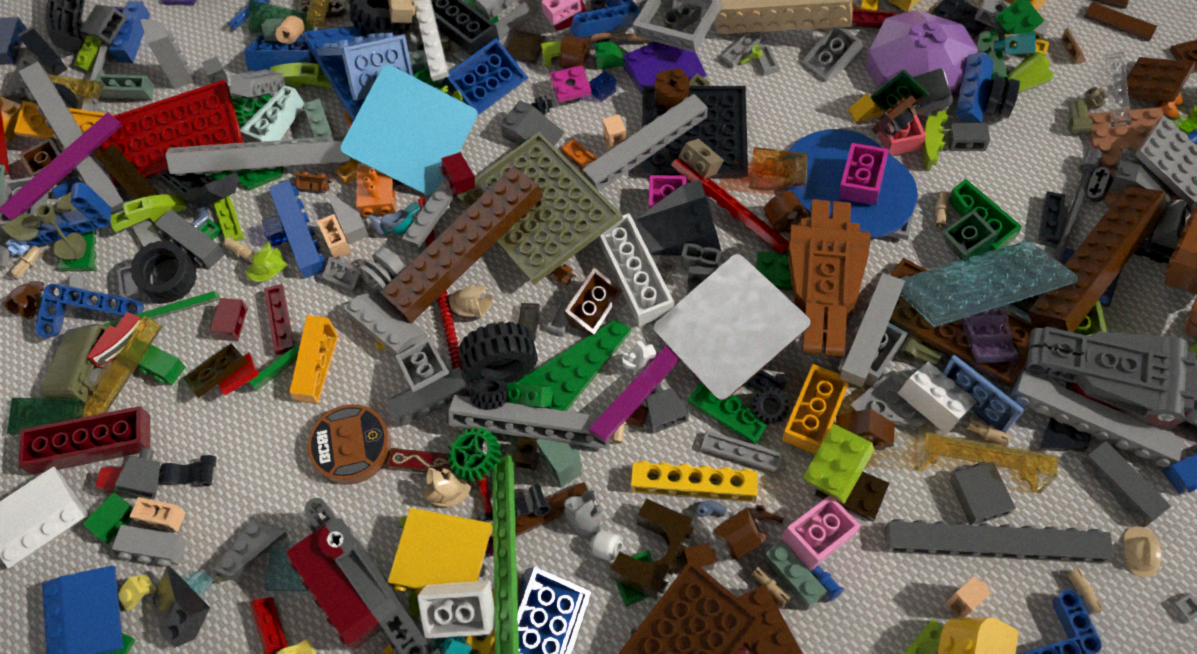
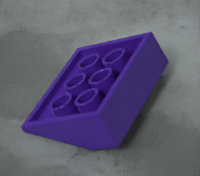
[623,30,706,96]

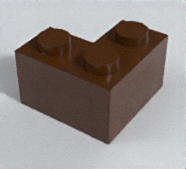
[836,408,895,450]

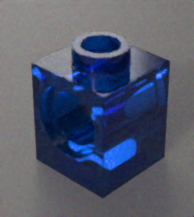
[590,71,617,102]
[261,214,289,247]

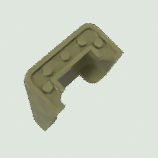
[40,324,107,407]

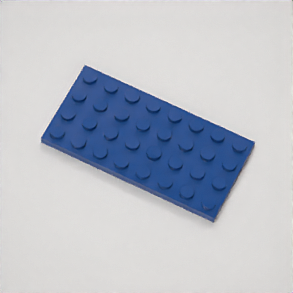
[303,26,367,122]

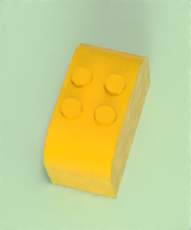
[938,617,1019,654]

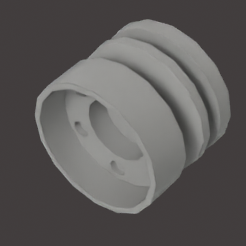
[358,247,406,295]

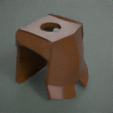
[714,508,769,560]

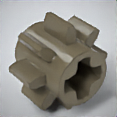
[1082,87,1108,109]

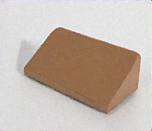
[1060,27,1086,64]

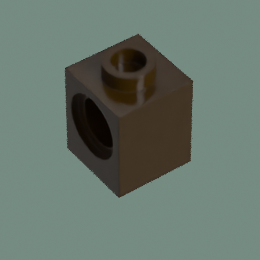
[514,437,539,470]

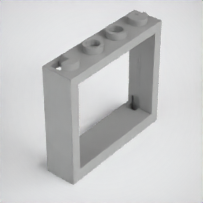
[633,0,722,52]

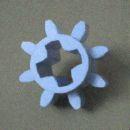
[5,237,30,256]

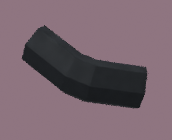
[45,0,85,52]
[158,170,239,207]

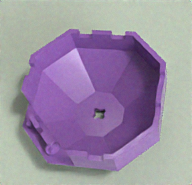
[865,10,978,98]

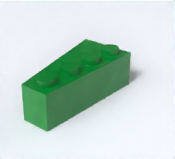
[949,178,1022,259]

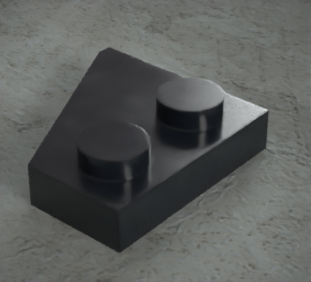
[1038,417,1092,452]

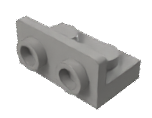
[322,256,362,291]

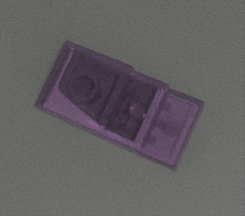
[956,294,1019,363]

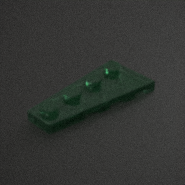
[249,0,314,33]
[7,397,84,436]

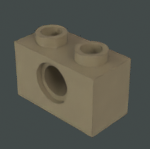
[679,139,724,179]

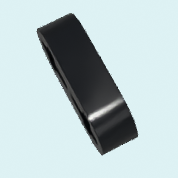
[1086,167,1112,202]

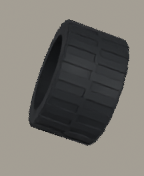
[130,241,197,303]

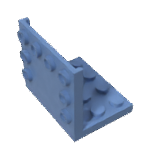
[317,32,413,101]

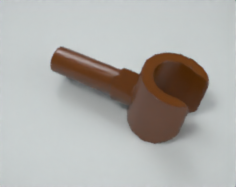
[754,505,784,523]

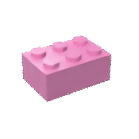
[780,495,861,572]

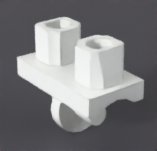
[622,341,656,376]

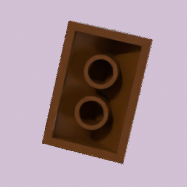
[563,268,623,335]

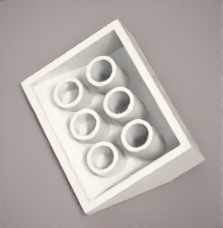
[0,466,90,568]

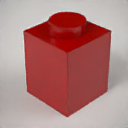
[95,467,126,494]

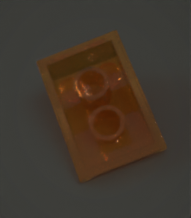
[748,147,808,191]

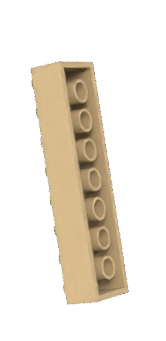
[714,0,853,34]

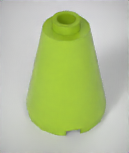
[1004,52,1054,93]

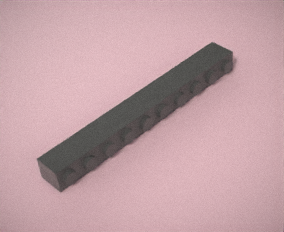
[885,519,1114,564]

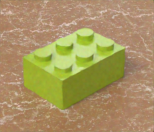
[803,424,875,504]

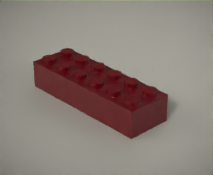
[18,406,150,475]

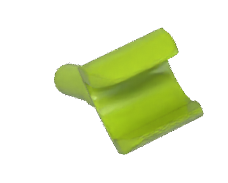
[740,45,762,65]

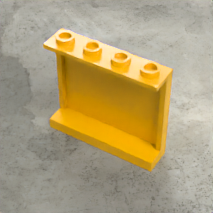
[388,508,493,596]

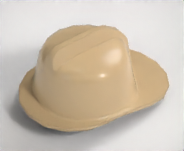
[1124,526,1162,577]

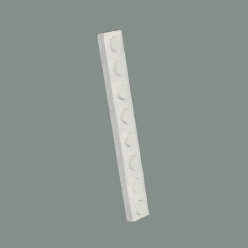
[413,0,449,81]

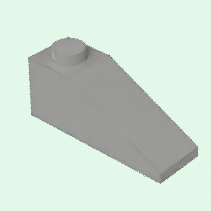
[327,193,369,244]

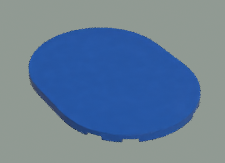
[782,129,918,238]

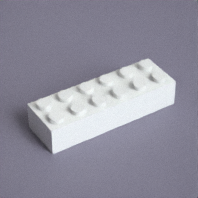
[597,213,674,326]

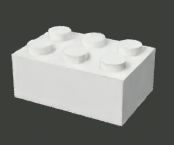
[898,362,977,434]
[418,581,495,638]

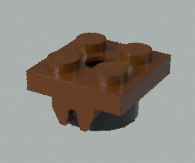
[871,95,917,137]

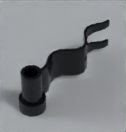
[158,455,217,486]
[476,484,551,525]

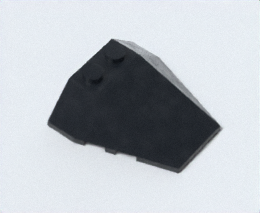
[635,180,721,256]

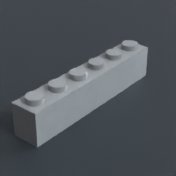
[838,273,905,387]

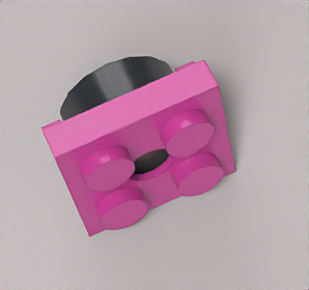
[550,65,591,103]

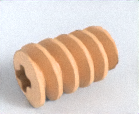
[275,16,305,44]

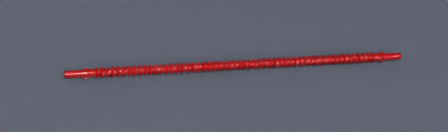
[418,198,493,513]

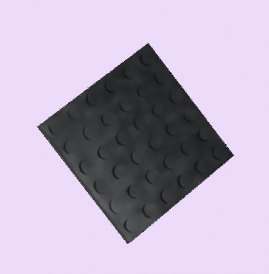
[641,86,748,177]

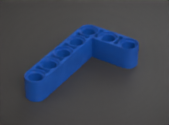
[570,0,641,37]
[26,183,111,246]
[36,284,144,337]
[1021,590,1102,654]

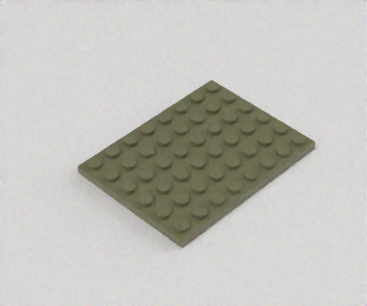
[456,132,623,285]

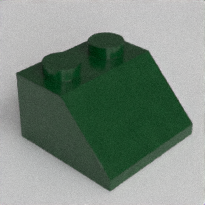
[942,210,998,267]

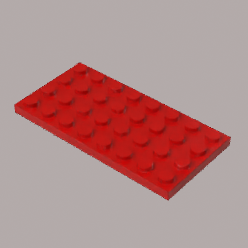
[96,80,244,188]

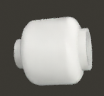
[590,530,623,561]

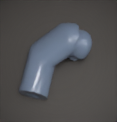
[191,206,209,229]
[696,500,728,517]

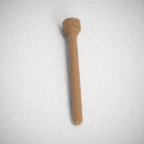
[590,32,654,42]

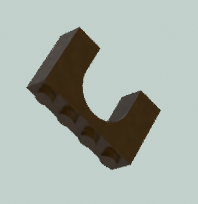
[610,498,694,600]

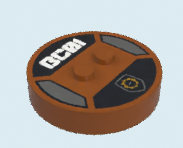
[308,404,391,485]

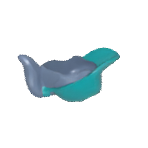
[367,203,420,235]

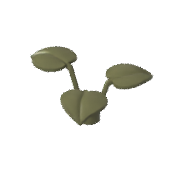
[2,192,86,260]

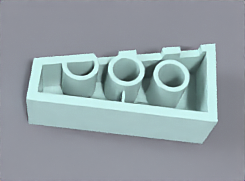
[240,85,304,142]

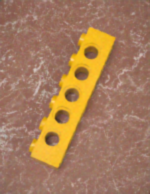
[631,460,758,502]

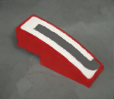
[87,312,147,367]

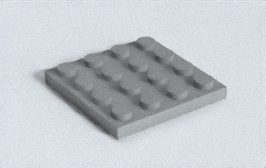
[1135,116,1197,207]

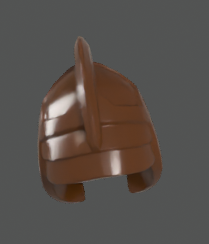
[3,281,44,319]

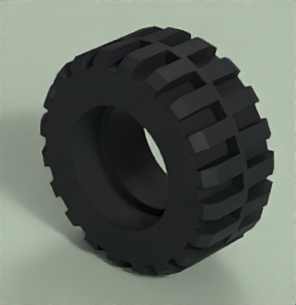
[350,0,413,36]
[459,322,538,383]

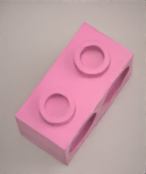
[541,0,581,25]

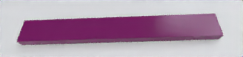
[0,112,123,221]
[589,345,681,443]

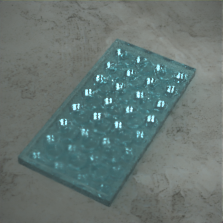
[900,240,1078,327]

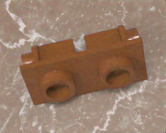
[292,171,332,192]
[549,263,577,285]

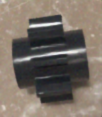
[531,95,553,114]

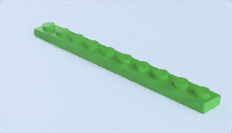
[492,455,519,654]

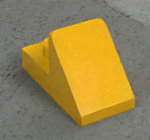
[848,93,884,123]

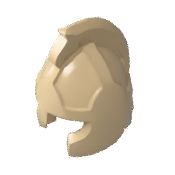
[450,285,493,317]
[423,468,471,507]

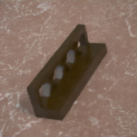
[92,144,160,200]

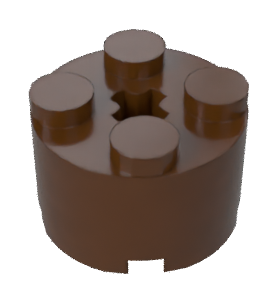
[558,35,591,71]
[655,68,690,110]
[763,191,808,233]

